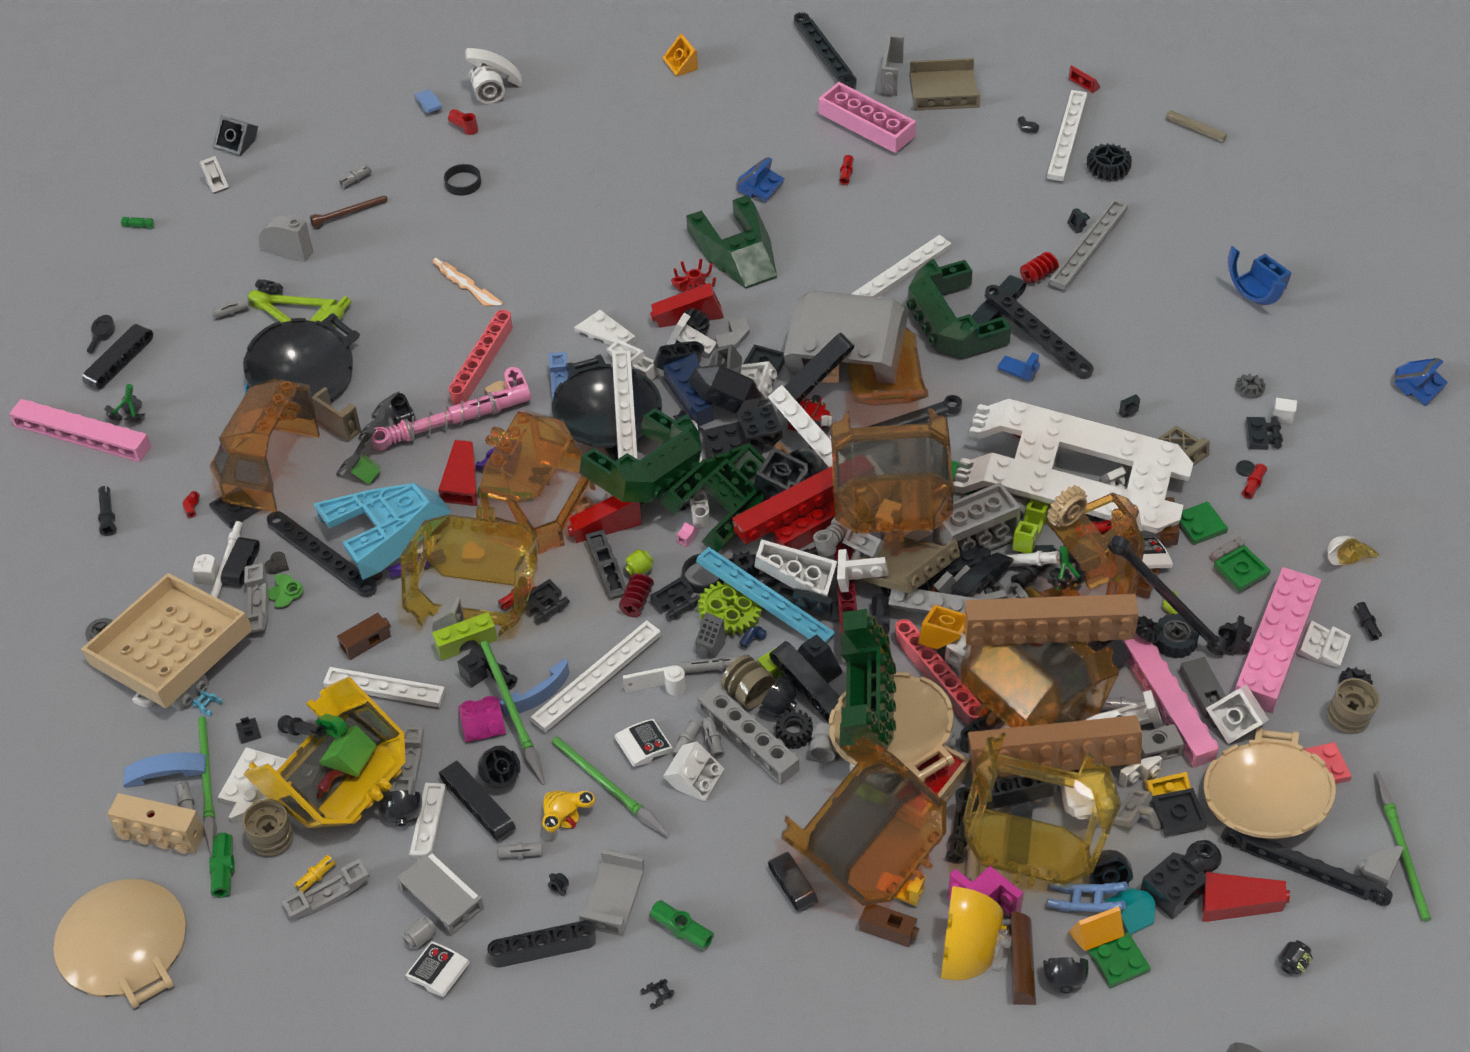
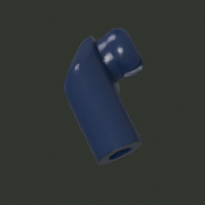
[739,626,767,648]

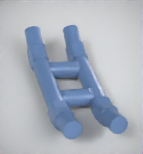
[1046,879,1128,912]

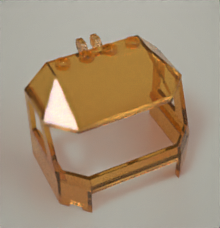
[479,410,596,554]
[1041,492,1145,597]

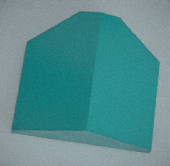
[1105,888,1155,935]

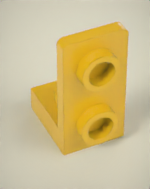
[877,872,926,907]

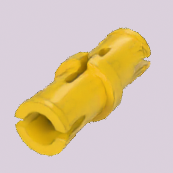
[294,855,336,894]

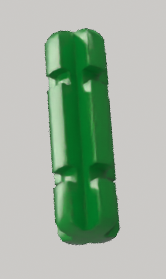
[121,217,154,228]

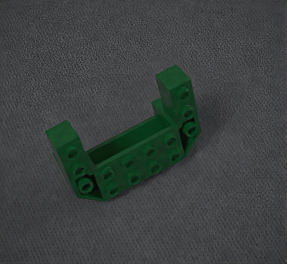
[906,259,1011,358]
[579,408,702,503]
[840,609,896,753]

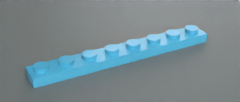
[696,547,835,644]

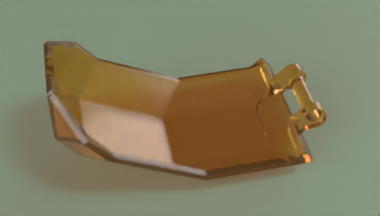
[846,327,929,406]

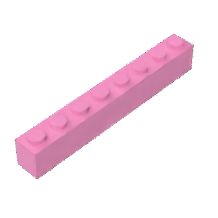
[9,399,151,462]
[1122,634,1219,768]

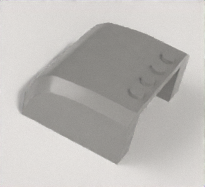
[784,291,909,384]

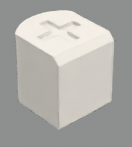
[1273,397,1297,424]
[192,554,219,584]

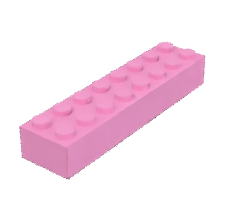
[1235,567,1321,713]

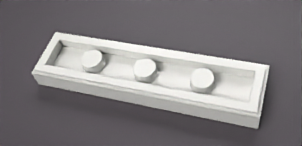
[409,783,447,859]

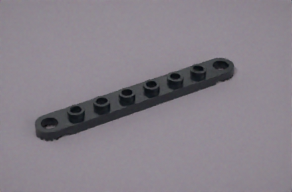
[794,12,857,89]
[984,285,1094,379]
[267,511,377,598]
[1221,826,1393,906]

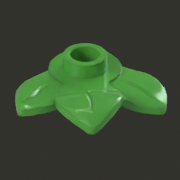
[268,574,304,608]

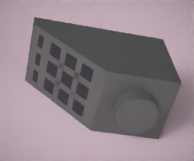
[695,612,725,659]

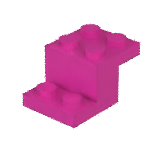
[948,866,1023,916]

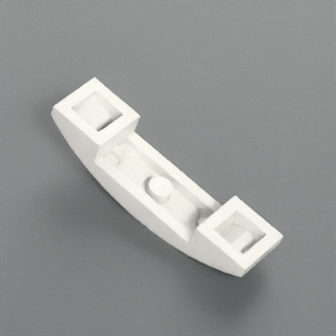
[465,48,522,87]

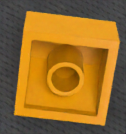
[918,604,965,649]

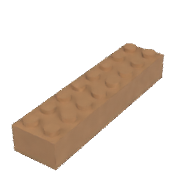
[964,594,1139,646]
[968,715,1142,780]

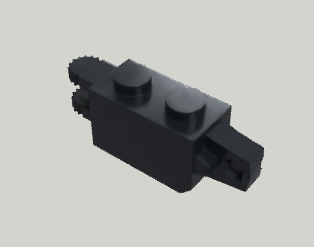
[928,547,991,586]

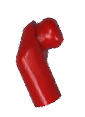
[183,491,200,518]

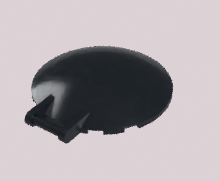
[243,313,360,409]
[552,354,662,448]

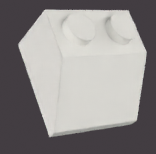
[1206,684,1269,744]

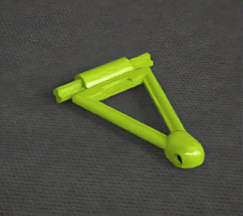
[247,289,352,327]

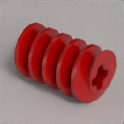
[1020,252,1059,284]

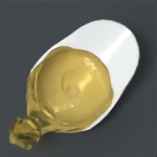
[1328,536,1379,565]

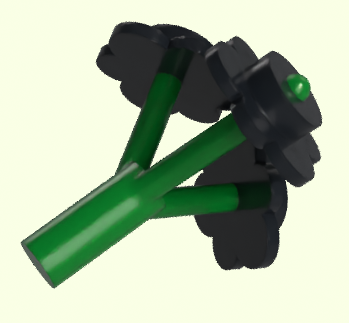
[104,384,145,423]
[1047,546,1088,590]

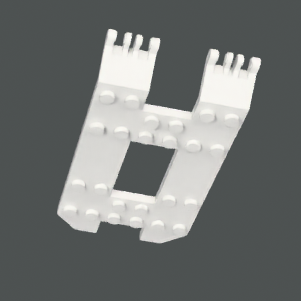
[951,399,1193,533]

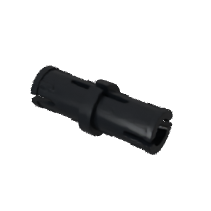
[1354,602,1382,641]

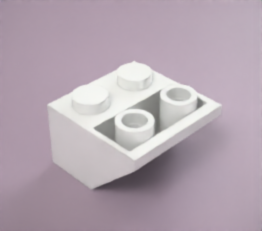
[663,742,724,801]

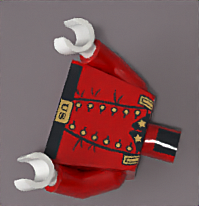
[776,395,833,431]

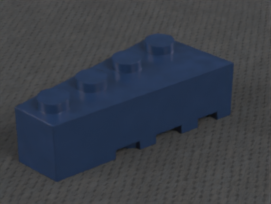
[663,353,714,426]

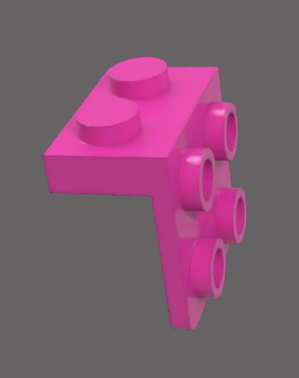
[458,696,506,742]

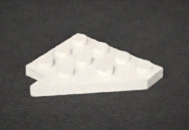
[218,747,322,822]

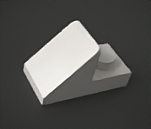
[199,156,229,193]

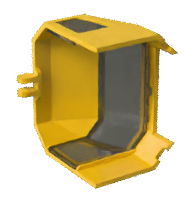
[243,676,405,828]

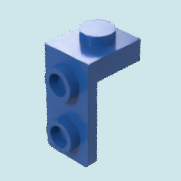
[998,352,1040,381]

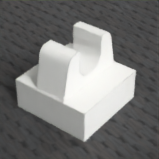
[1100,466,1126,486]

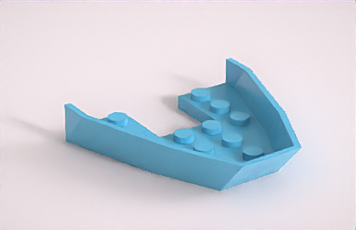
[313,483,452,580]

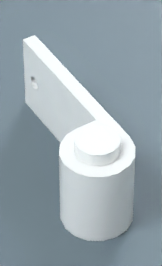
[623,665,686,696]

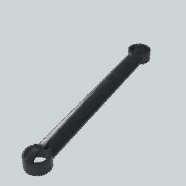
[809,395,962,458]
[1108,535,1229,655]

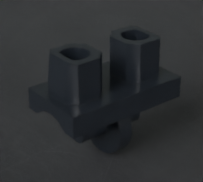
[1218,615,1252,656]

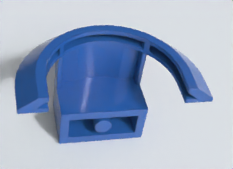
[1228,246,1292,305]

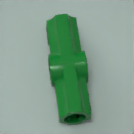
[209,832,235,898]
[649,900,714,950]

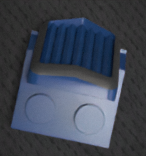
[736,157,785,202]
[1394,358,1448,406]

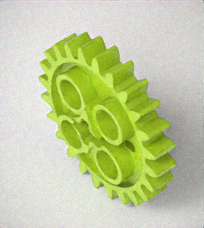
[698,581,762,636]

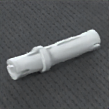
[1006,551,1061,567]

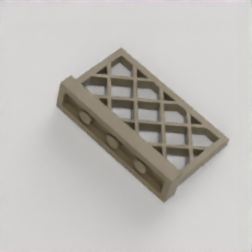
[1123,426,1210,482]

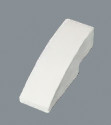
[606,340,660,381]

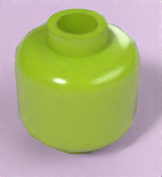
[624,549,654,576]

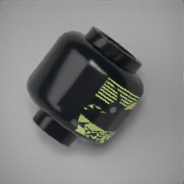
[1278,940,1313,975]

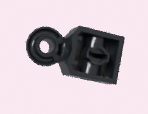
[754,447,808,496]
[1140,840,1222,920]

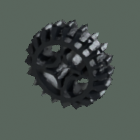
[1086,143,1132,181]

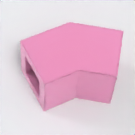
[676,522,699,547]

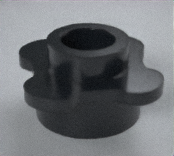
[548,873,569,896]

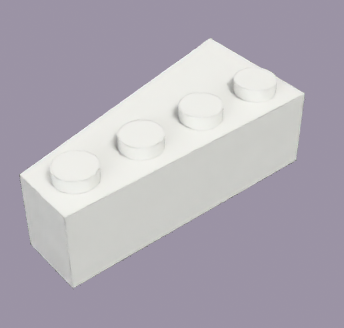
[754,539,837,597]

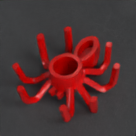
[671,259,716,292]

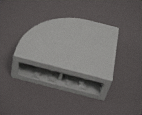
[259,216,313,262]

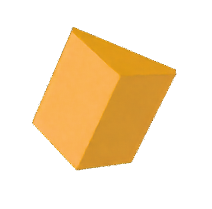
[662,33,698,76]
[1068,906,1124,951]

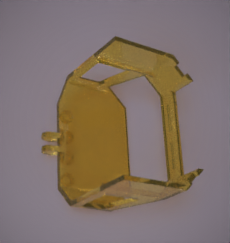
[401,505,538,638]
[963,732,1121,888]

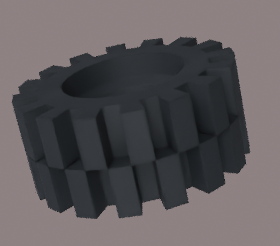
[776,709,813,749]

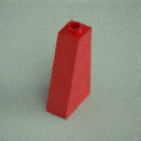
[650,283,724,328]
[438,440,478,506]
[567,496,642,543]
[1202,872,1290,922]

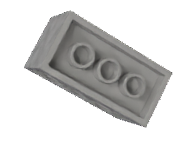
[932,482,1021,552]

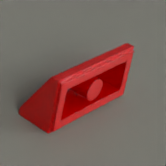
[1069,65,1100,93]

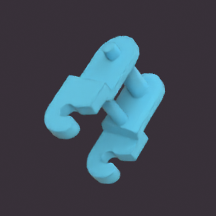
[191,691,223,716]

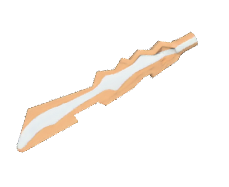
[433,257,503,306]

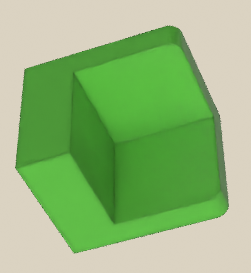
[351,453,380,484]

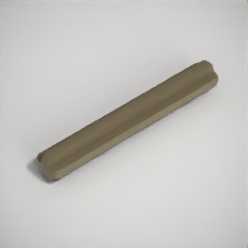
[1166,110,1227,142]

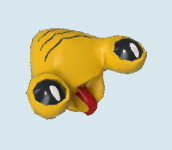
[542,790,596,833]

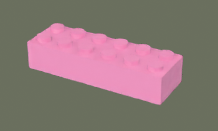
[819,82,916,153]

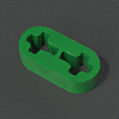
[316,714,348,738]

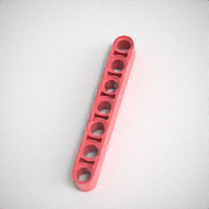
[449,310,513,405]
[895,619,984,726]

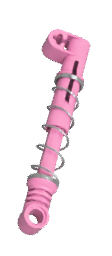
[371,367,531,451]

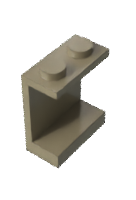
[312,387,361,442]

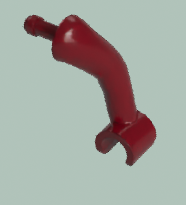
[317,770,355,798]

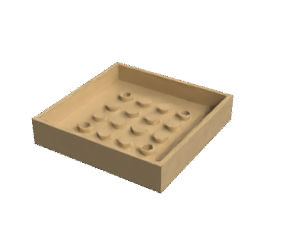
[81,573,253,708]

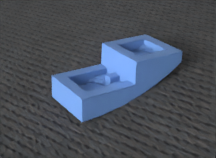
[414,89,442,113]

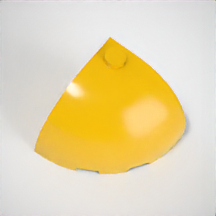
[941,886,1007,980]

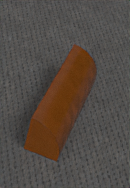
[1009,911,1036,1005]

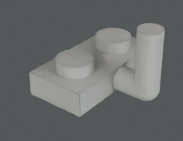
[842,525,885,560]
[1112,789,1161,830]

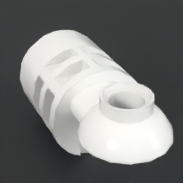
[469,63,505,104]

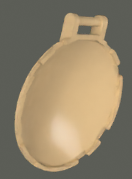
[829,672,955,785]
[1204,727,1336,839]
[53,879,187,1009]

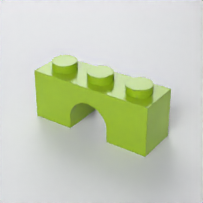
[1013,499,1049,553]
[432,612,498,661]

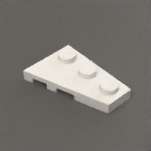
[574,310,636,346]

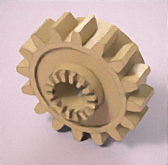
[1047,485,1087,527]

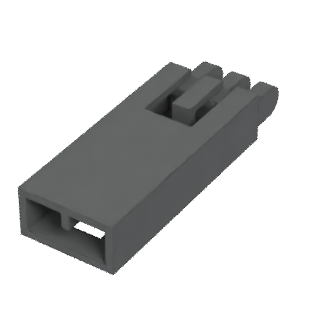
[1179,657,1226,728]

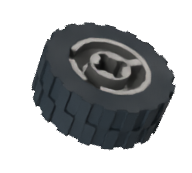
[1153,614,1199,659]

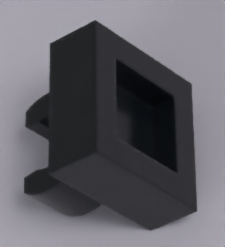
[1067,208,1090,233]
[236,717,261,744]

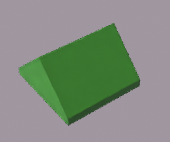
[320,725,377,777]

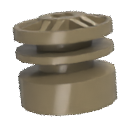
[721,655,775,709]
[1327,678,1380,734]
[243,799,293,857]

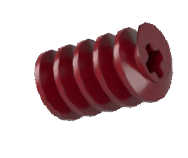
[619,573,654,617]

